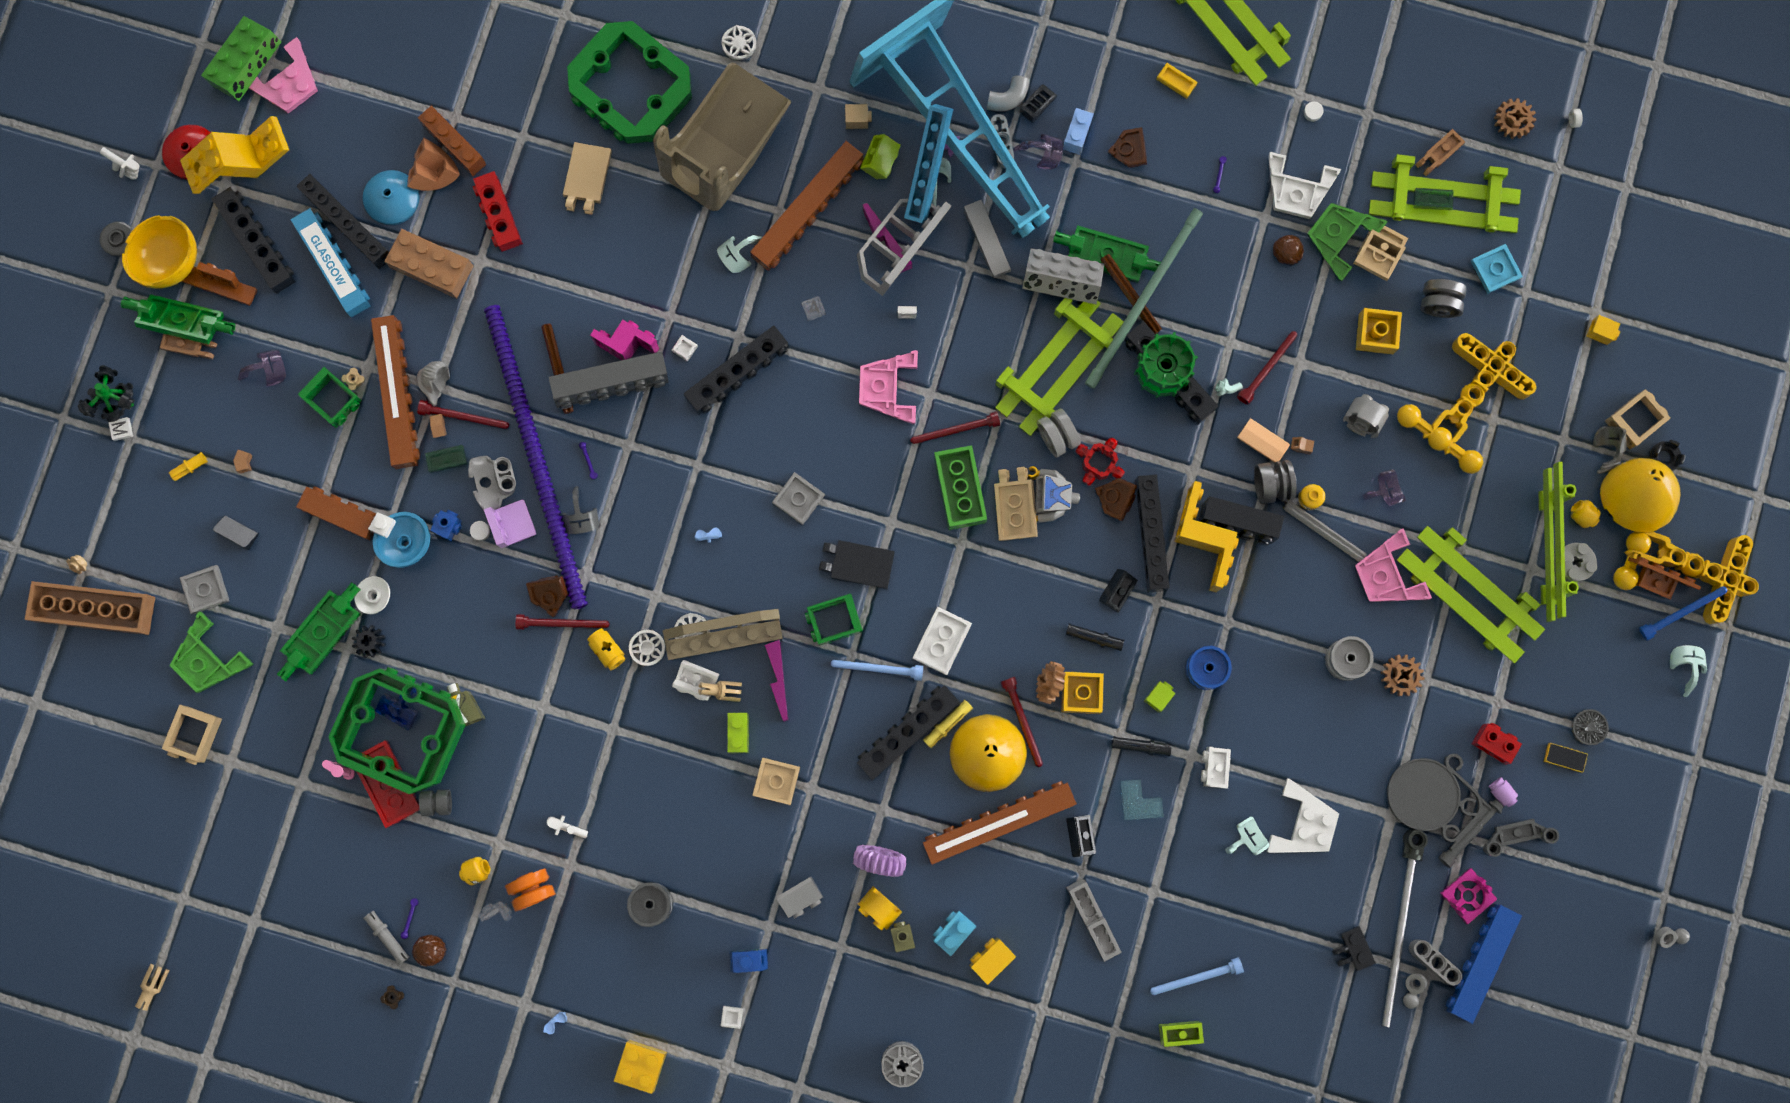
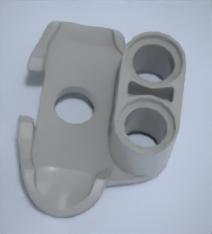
[468,456,516,510]

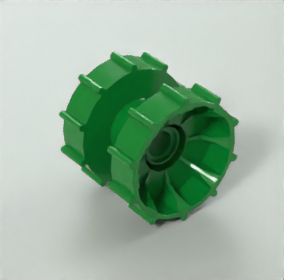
[1134,332,1198,398]

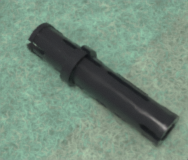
[1066,623,1125,651]
[1112,736,1172,756]

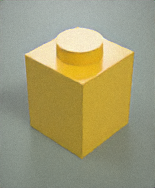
[1586,315,1620,345]

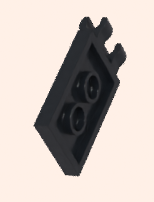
[819,540,895,589]

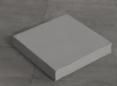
[772,472,825,525]
[180,565,230,614]

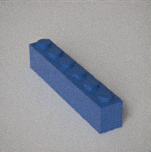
[1446,904,1522,1024]

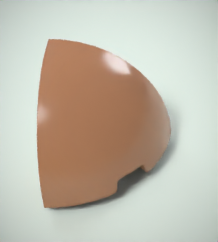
[407,138,460,191]

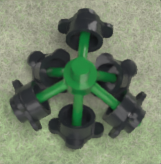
[77,365,135,422]

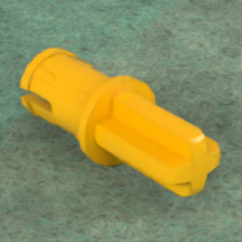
[169,452,208,481]

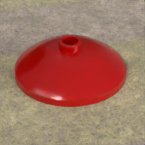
[162,125,211,179]

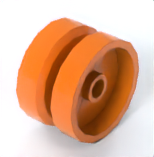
[505,869,556,912]

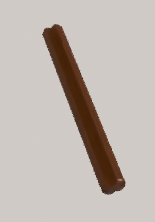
[1101,254,1161,334]
[542,323,574,414]

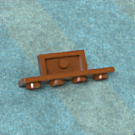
[181,262,257,306]
[1628,556,1701,599]

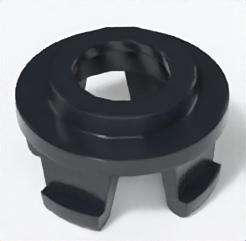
[1650,440,1686,471]

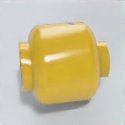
[1298,484,1325,511]
[1571,500,1601,528]
[459,857,490,885]

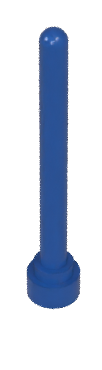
[1639,586,1728,641]

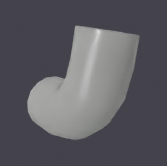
[987,76,1030,111]

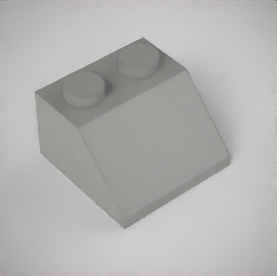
[776,877,823,919]

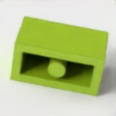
[860,134,901,179]
[728,713,749,753]
[1159,1021,1204,1047]

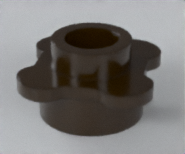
[380,985,404,1010]

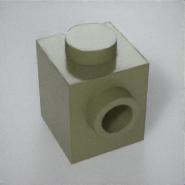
[890,921,915,952]

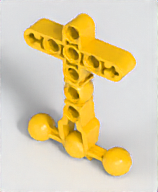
[1397,333,1536,474]
[1613,532,1759,625]

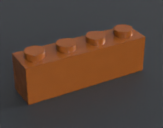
[418,105,486,176]
[296,486,376,541]

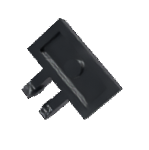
[1332,926,1376,971]

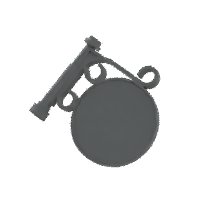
[1387,754,1504,868]

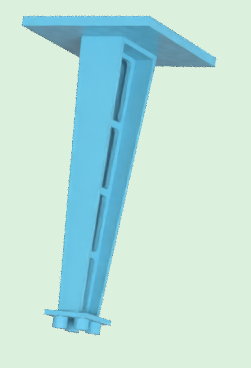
[849,0,1050,238]

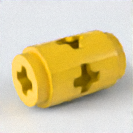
[587,628,626,671]

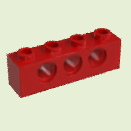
[472,171,523,252]

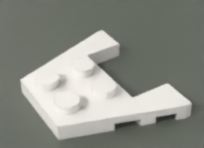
[1268,152,1341,219]
[1266,779,1339,853]

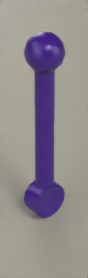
[1213,156,1227,193]
[579,442,598,479]
[401,898,419,939]

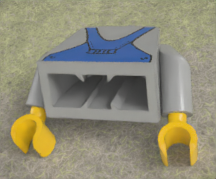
[1028,466,1080,523]

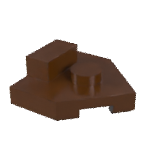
[1108,127,1147,168]
[1095,478,1137,521]
[526,575,568,617]

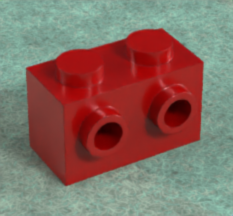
[1471,723,1522,765]

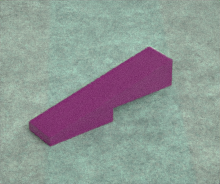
[863,203,912,273]
[765,640,788,722]

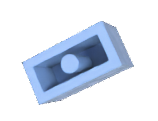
[1063,108,1094,155]

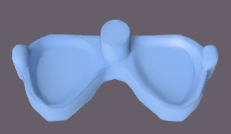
[695,527,722,543]
[543,1012,567,1035]

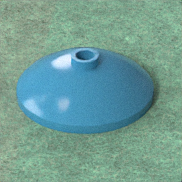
[363,170,420,225]
[373,512,430,568]

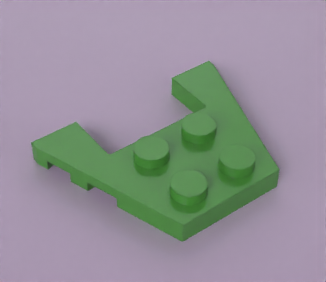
[1307,203,1388,282]
[169,611,253,693]

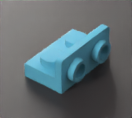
[933,910,976,956]

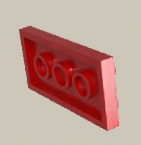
[357,740,420,828]

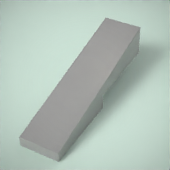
[964,200,1011,278]
[1066,879,1122,962]

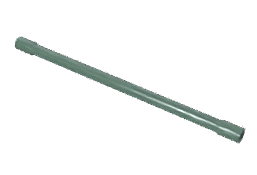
[1085,208,1203,389]

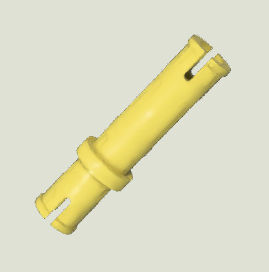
[922,700,973,748]

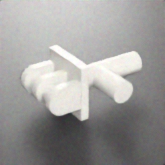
[100,147,140,180]
[547,815,588,839]

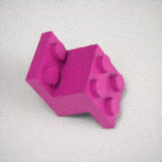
[590,320,659,360]

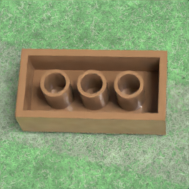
[384,229,474,299]

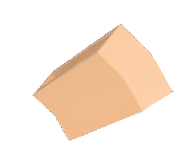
[1237,418,1290,463]

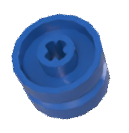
[1185,646,1232,690]

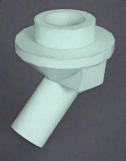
[1215,378,1243,396]

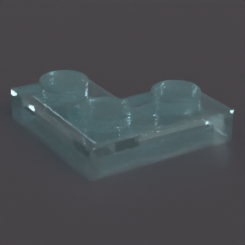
[1120,779,1164,820]

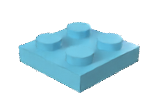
[1471,244,1523,294]

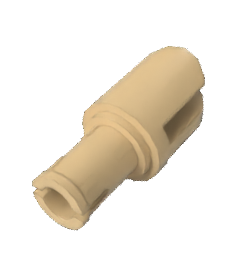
[698,681,742,702]
[135,964,170,1011]

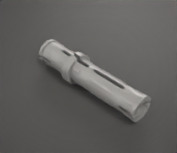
[363,910,410,965]

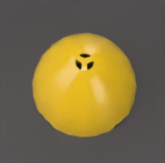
[1600,458,1680,533]
[949,714,1027,792]

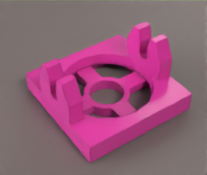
[1440,868,1497,924]

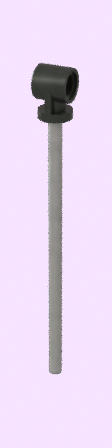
[1382,830,1428,1027]

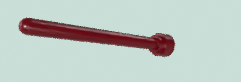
[1237,331,1298,405]
[417,400,509,429]
[910,411,1001,444]
[515,614,610,630]
[1000,677,1043,767]

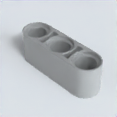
[1409,939,1462,985]

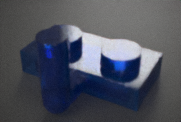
[375,688,418,731]

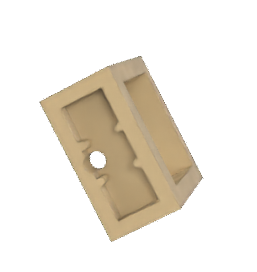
[1605,389,1670,450]
[162,705,222,765]

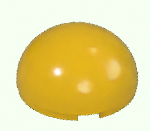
[122,215,197,289]

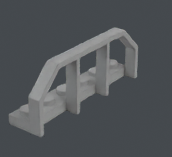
[857,199,951,296]

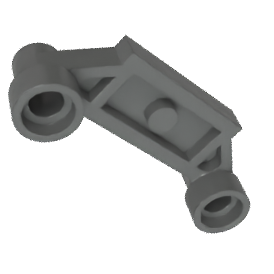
[1483,819,1559,857]

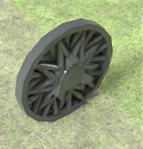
[100,222,133,256]
[1572,709,1609,745]

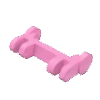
[322,760,355,780]

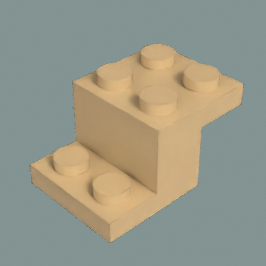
[1353,226,1408,281]

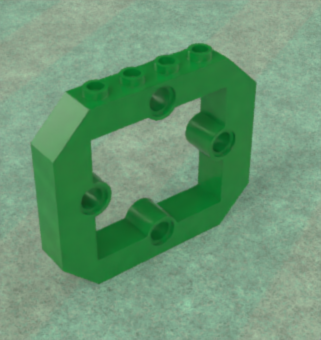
[567,21,692,144]
[328,667,466,794]

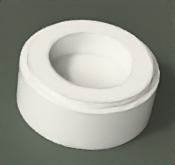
[1304,102,1323,122]
[1569,109,1583,128]
[470,521,490,541]

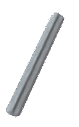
[1284,501,1367,562]

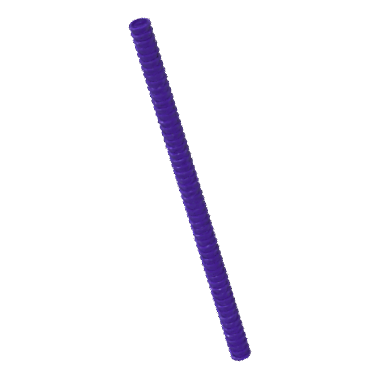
[484,305,588,610]

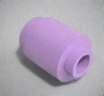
[1489,777,1518,807]

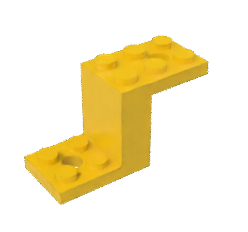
[180,116,289,194]
[1174,481,1239,593]

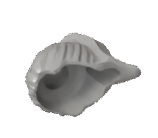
[416,361,450,406]

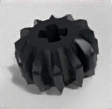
[352,625,386,658]

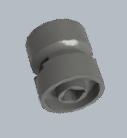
[419,789,452,816]

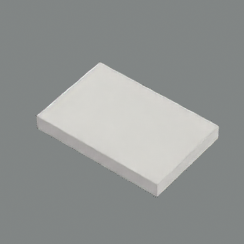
[912,607,972,675]

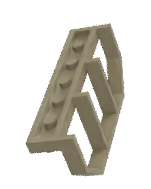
[663,609,783,660]

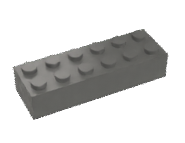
[549,351,669,409]

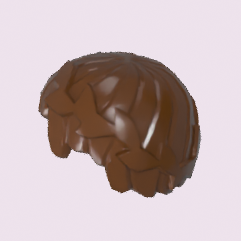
[1273,235,1304,265]
[412,935,446,967]

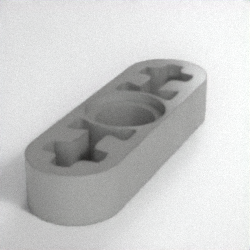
[991,114,1014,168]

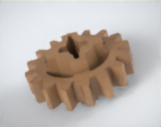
[1494,98,1536,139]
[1381,654,1425,697]
[1036,661,1066,704]

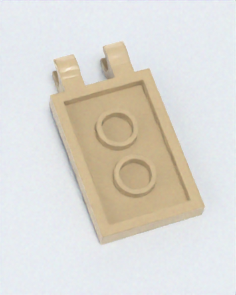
[563,142,612,215]
[994,467,1038,541]

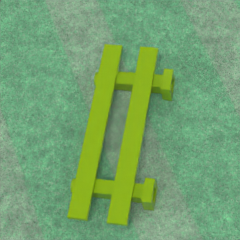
[1176,0,1291,86]
[1368,154,1521,233]
[995,298,1124,436]
[1538,462,1579,622]
[1397,526,1545,663]

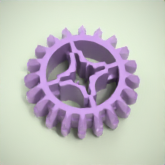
[853,845,906,877]

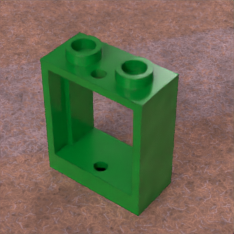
[298,367,362,428]
[805,594,863,646]

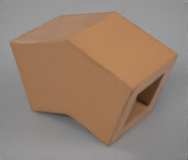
[430,414,447,438]
[1291,437,1314,454]
[233,450,253,474]

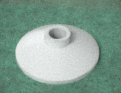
[354,576,390,614]

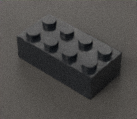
[1199,496,1284,546]

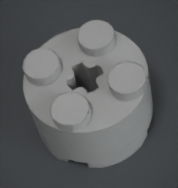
[1343,394,1389,438]
[1554,543,1597,583]

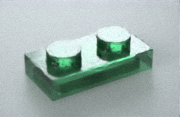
[1414,188,1453,210]
[425,445,468,473]

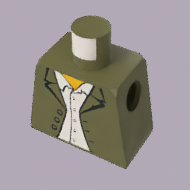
[443,683,485,727]

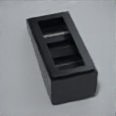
[1019,84,1057,123]

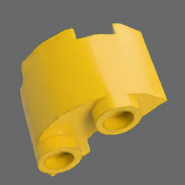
[858,886,902,931]

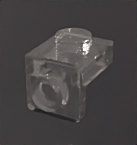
[478,902,512,922]

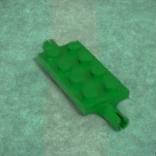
[1053,225,1161,283]
[121,294,236,345]
[277,582,361,682]

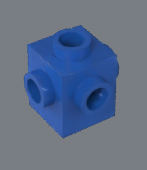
[430,510,462,541]

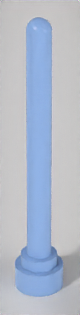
[831,660,923,681]
[1150,957,1244,995]

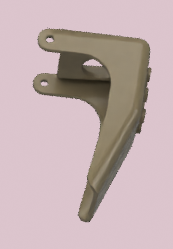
[653,62,791,211]

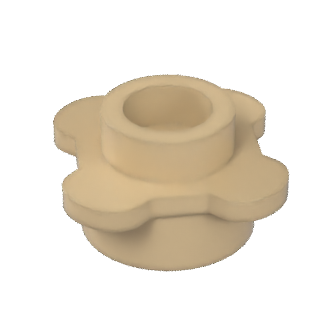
[341,368,365,390]
[66,555,87,574]

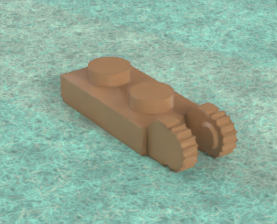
[1415,129,1465,176]
[160,334,217,359]

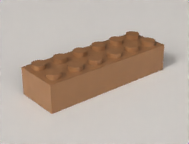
[25,581,156,635]

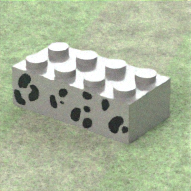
[1022,248,1104,304]

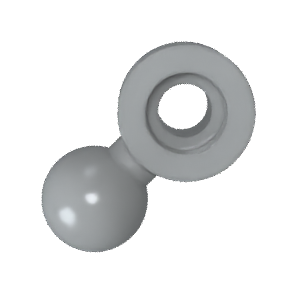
[1655,927,1690,948]
[1403,973,1427,1009]

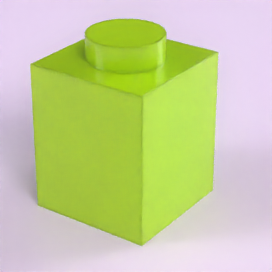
[1144,681,1176,713]

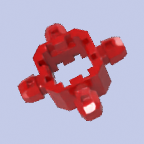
[1075,437,1125,486]

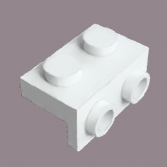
[672,660,719,700]
[1201,747,1231,789]

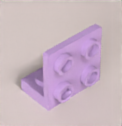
[484,500,537,548]

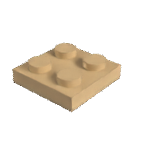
[753,758,800,805]

